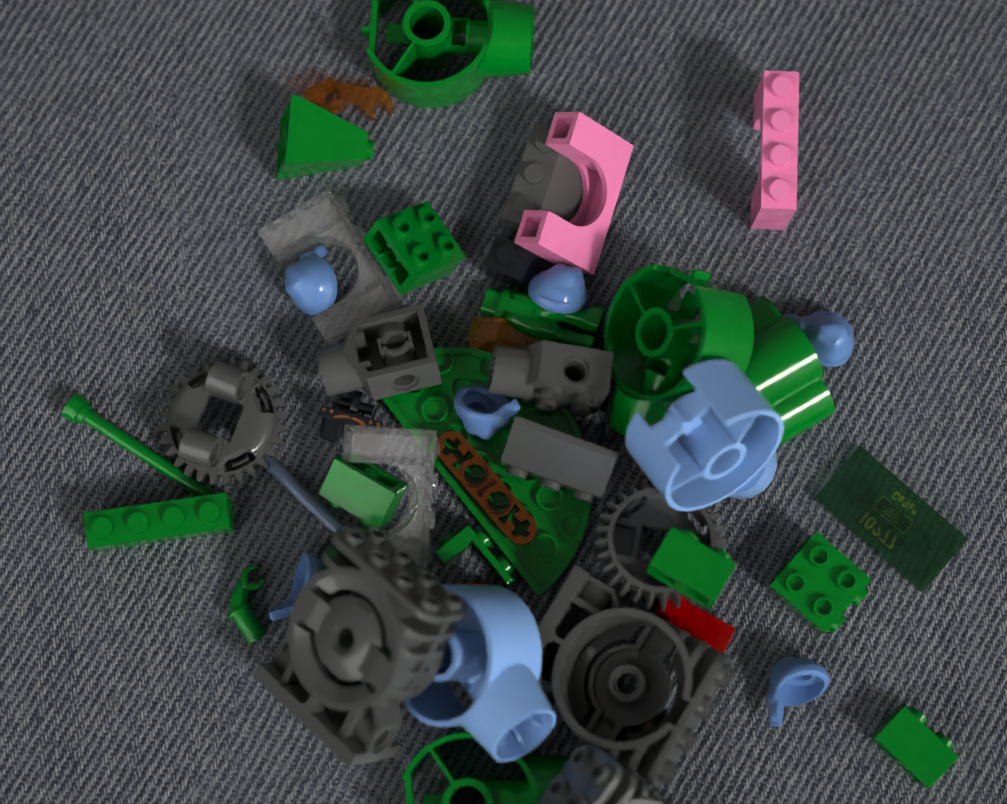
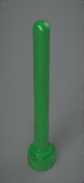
[61,393,211,497]

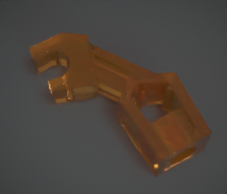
[302,77,395,121]
[466,317,546,353]

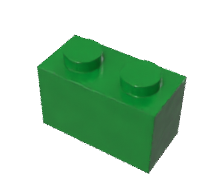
[319,450,408,529]
[646,527,736,610]
[869,706,959,789]

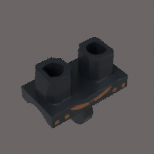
[319,390,385,452]

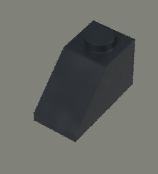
[483,234,554,292]

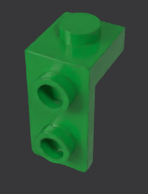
[435,525,515,587]

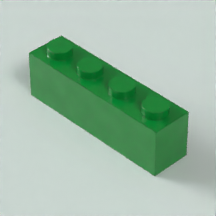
[83,492,236,552]

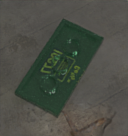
[813,446,968,592]

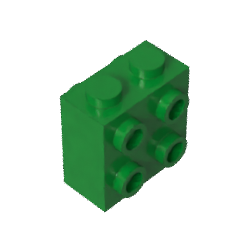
[363,201,466,295]
[766,532,872,635]

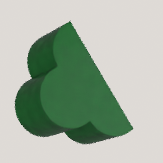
[745,295,835,447]

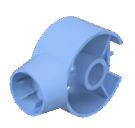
[625,359,784,511]
[403,584,556,762]

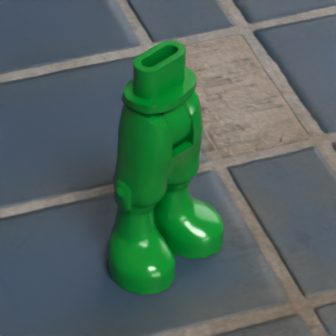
[480,287,607,349]

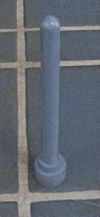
[249,452,358,534]

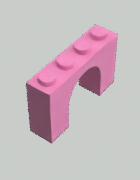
[750,70,799,230]
[514,112,634,275]

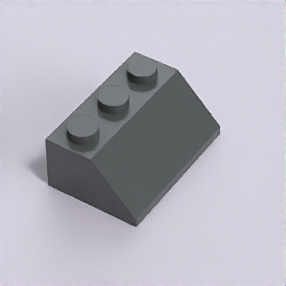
[501,122,583,233]
[501,416,619,504]

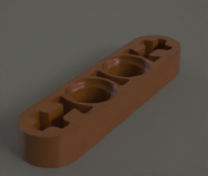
[436,431,537,545]

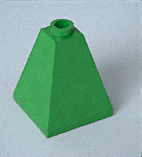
[275,95,374,180]

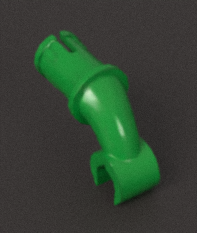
[227,566,267,645]

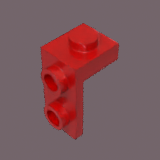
[654,597,735,653]

